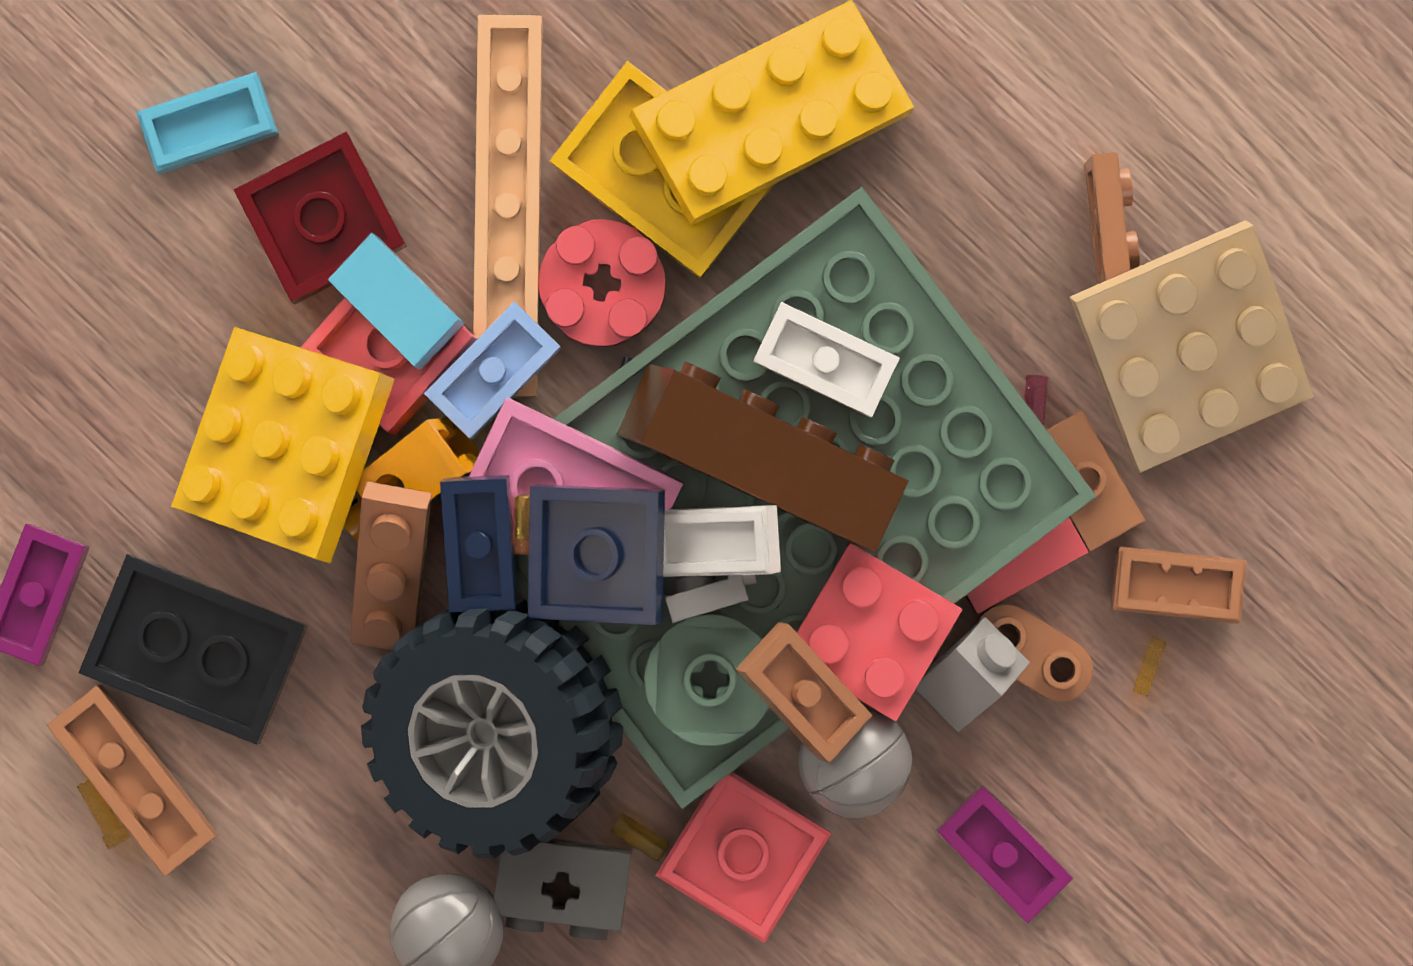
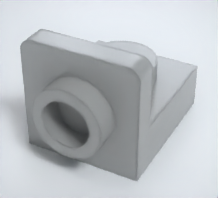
[665,575,757,623]

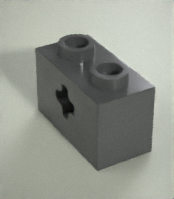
[494,839,632,940]

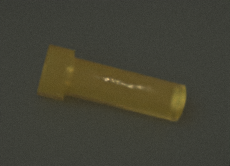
[77,780,130,849]

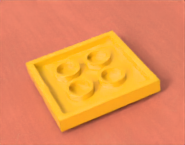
[171,327,395,564]

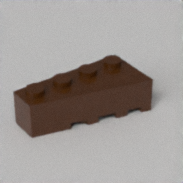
[616,362,909,553]

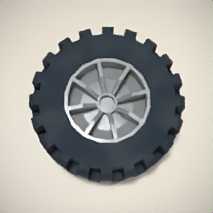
[361,598,624,858]

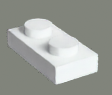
[753,302,900,418]

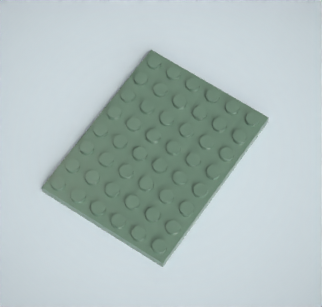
[514,187,1097,809]

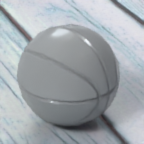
[798,705,912,818]
[389,873,504,966]

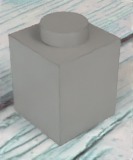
[916,617,1030,732]

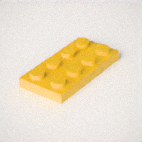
[629,0,914,226]

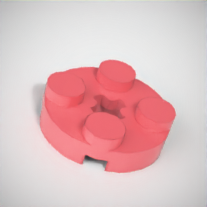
[539,219,666,348]

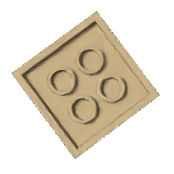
[1069,220,1314,473]

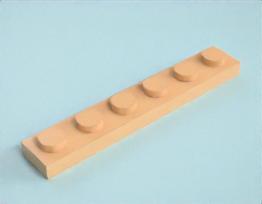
[473,15,543,398]

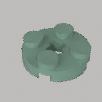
[644,614,770,746]

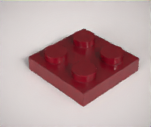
[233,131,407,305]

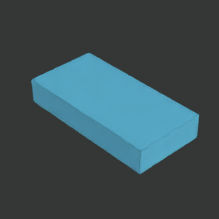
[136,72,279,175]
[328,233,464,370]

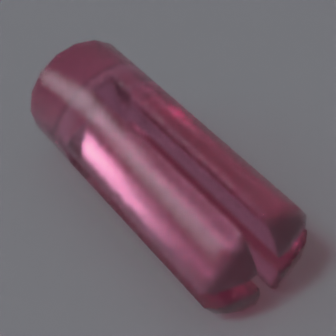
[1024,375,1048,426]

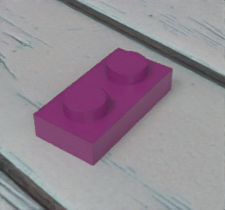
[0,523,90,666]
[936,785,1074,923]

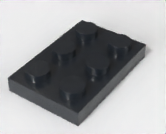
[79,554,308,745]

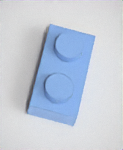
[424,301,562,440]

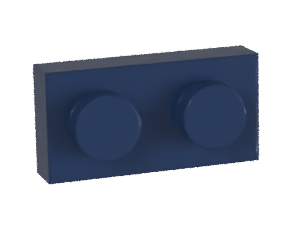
[440,475,518,612]

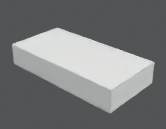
[663,505,781,577]

